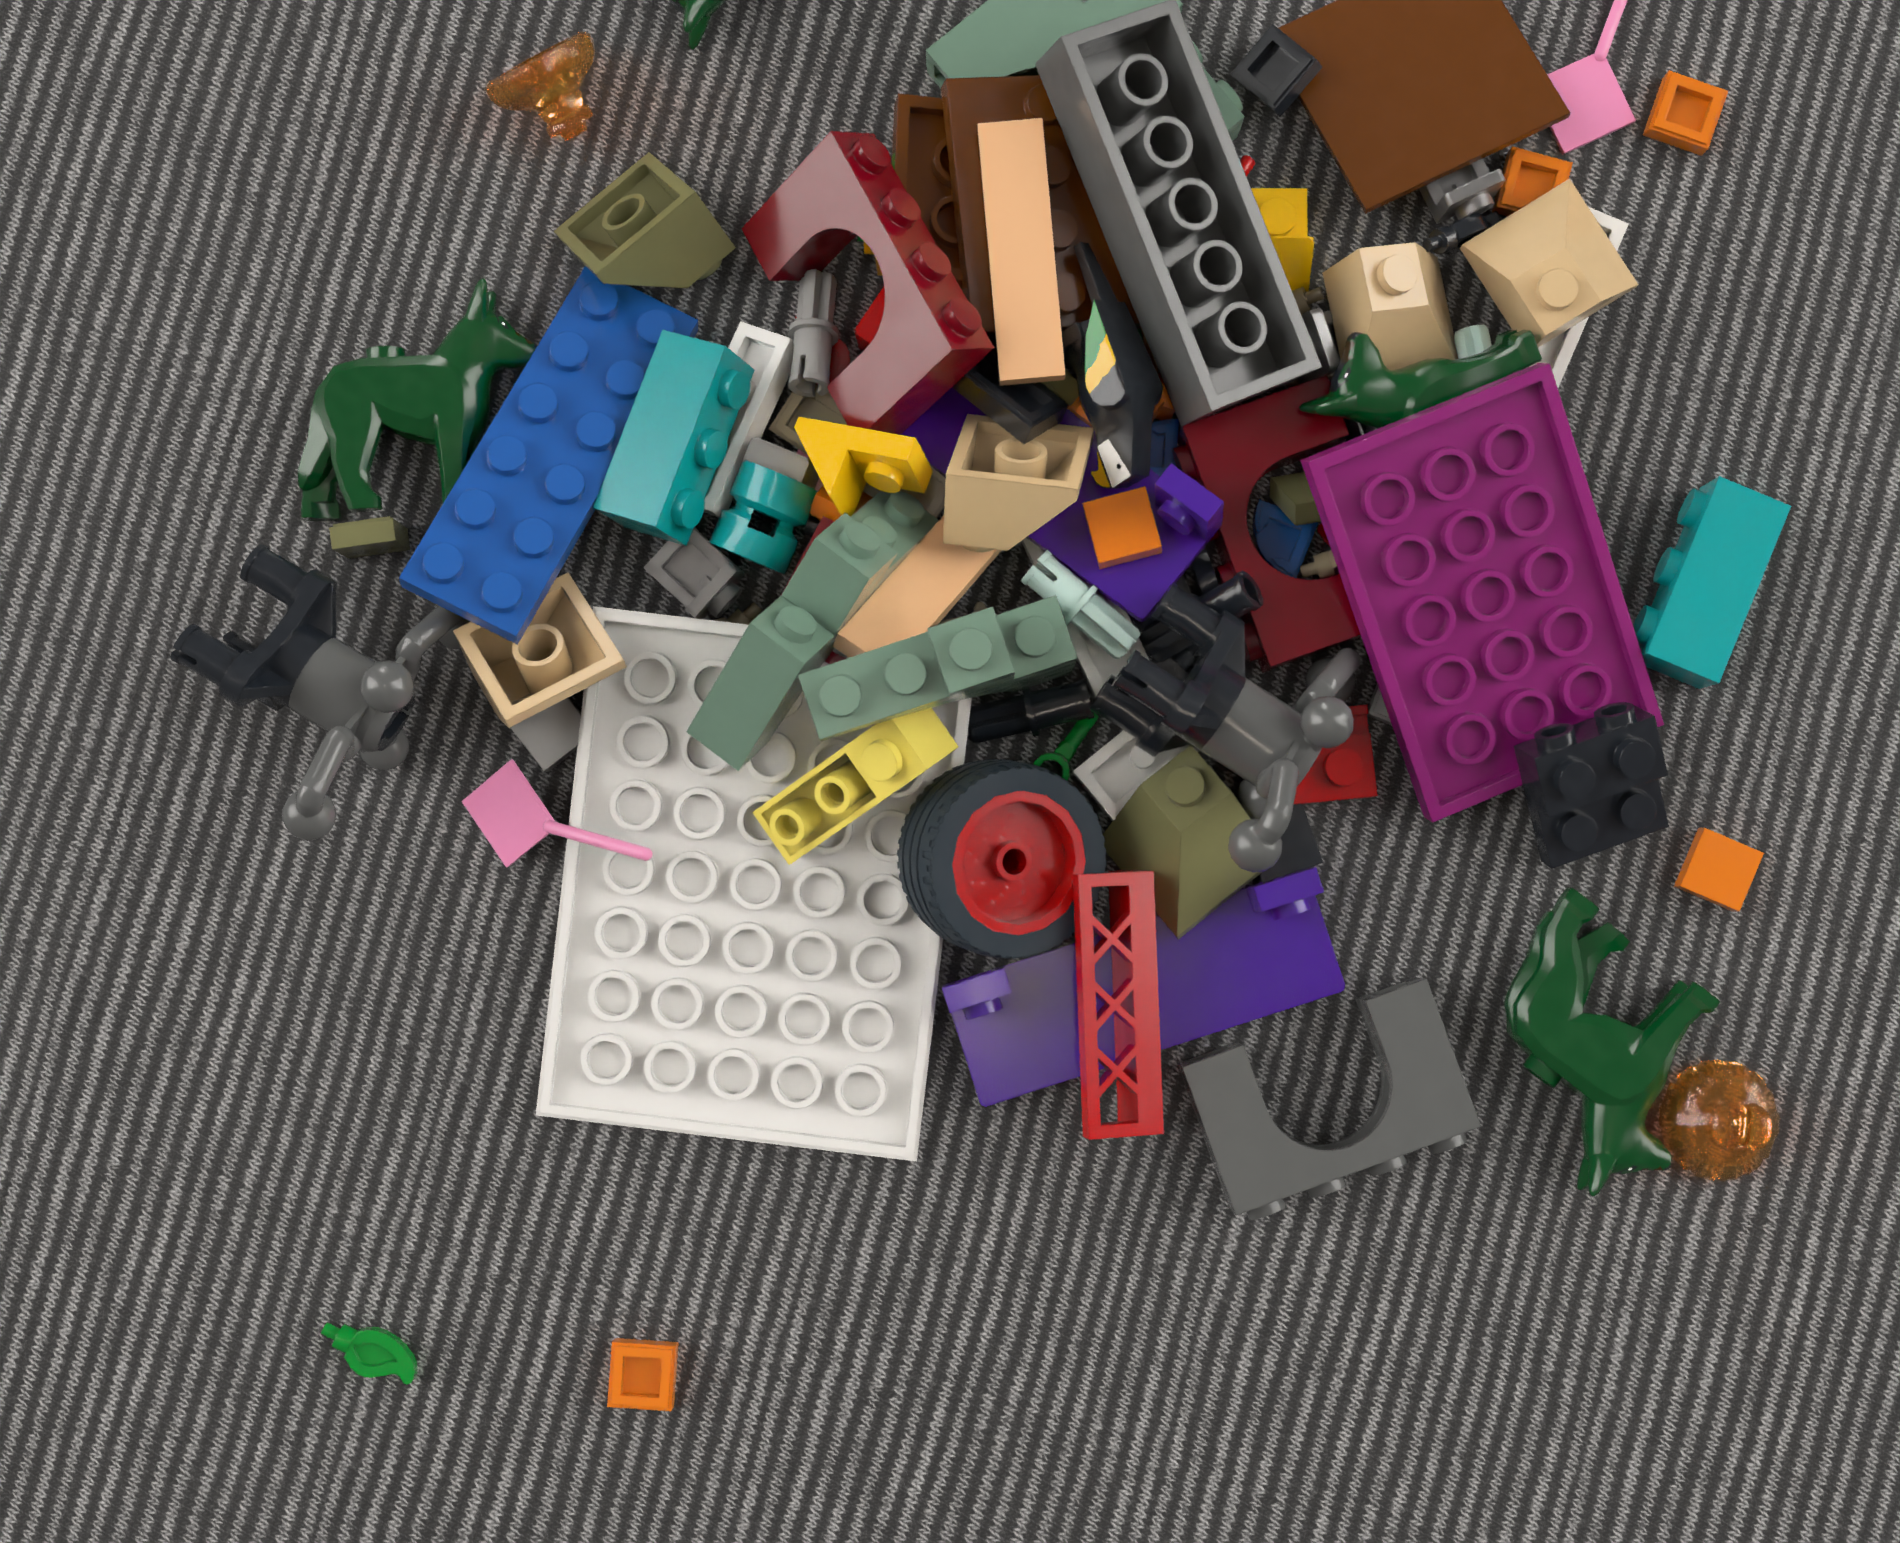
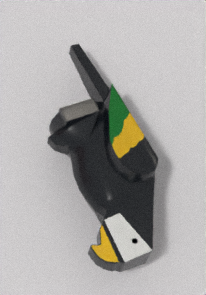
[1062,242,1163,489]

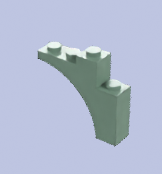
[926,0,1245,141]
[686,491,939,771]
[798,595,1077,741]

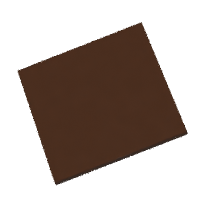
[1278,0,1570,214]

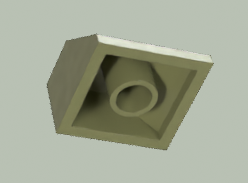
[553,152,736,288]
[1103,745,1262,940]

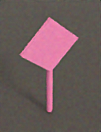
[1547,0,1636,155]
[462,759,653,868]

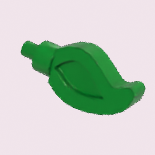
[321,1322,418,1385]

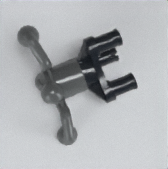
[170,544,470,841]
[1089,582,1361,872]

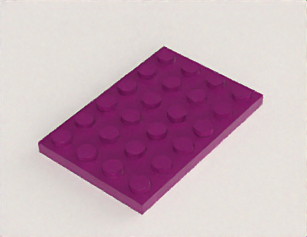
[1300,363,1664,823]

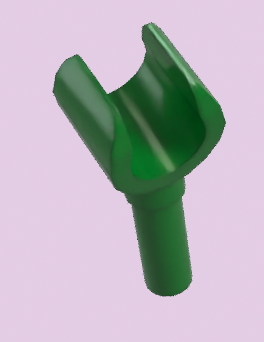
[1033,713,1099,781]

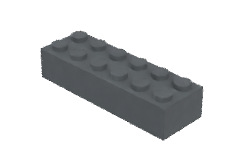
[1035,0,1322,427]

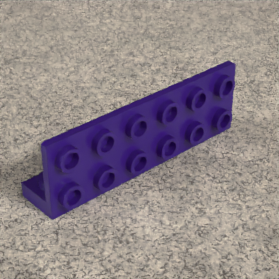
[901,387,1224,622]
[942,867,1345,1107]

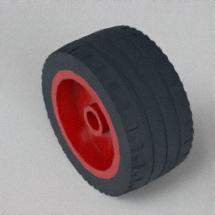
[897,759,1107,958]

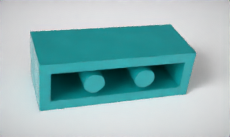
[593,330,755,546]
[1633,476,1791,689]

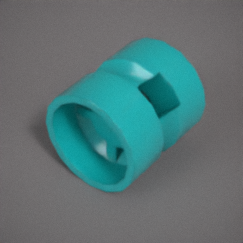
[709,460,818,575]

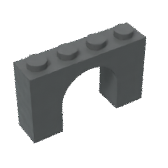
[1177,977,1481,1220]

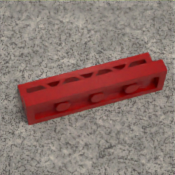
[1073,870,1164,1140]

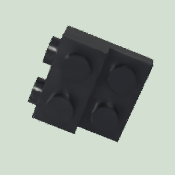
[1514,702,1669,869]

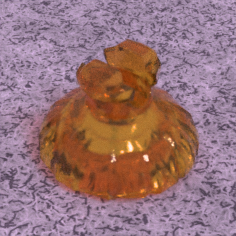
[485,32,595,141]
[1659,1059,1780,1181]

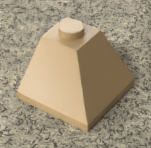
[1460,179,1638,348]
[1322,242,1458,370]
[943,414,1094,552]
[453,572,626,728]

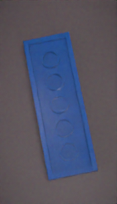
[399,266,698,645]

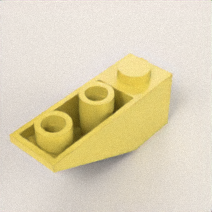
[752,708,959,865]

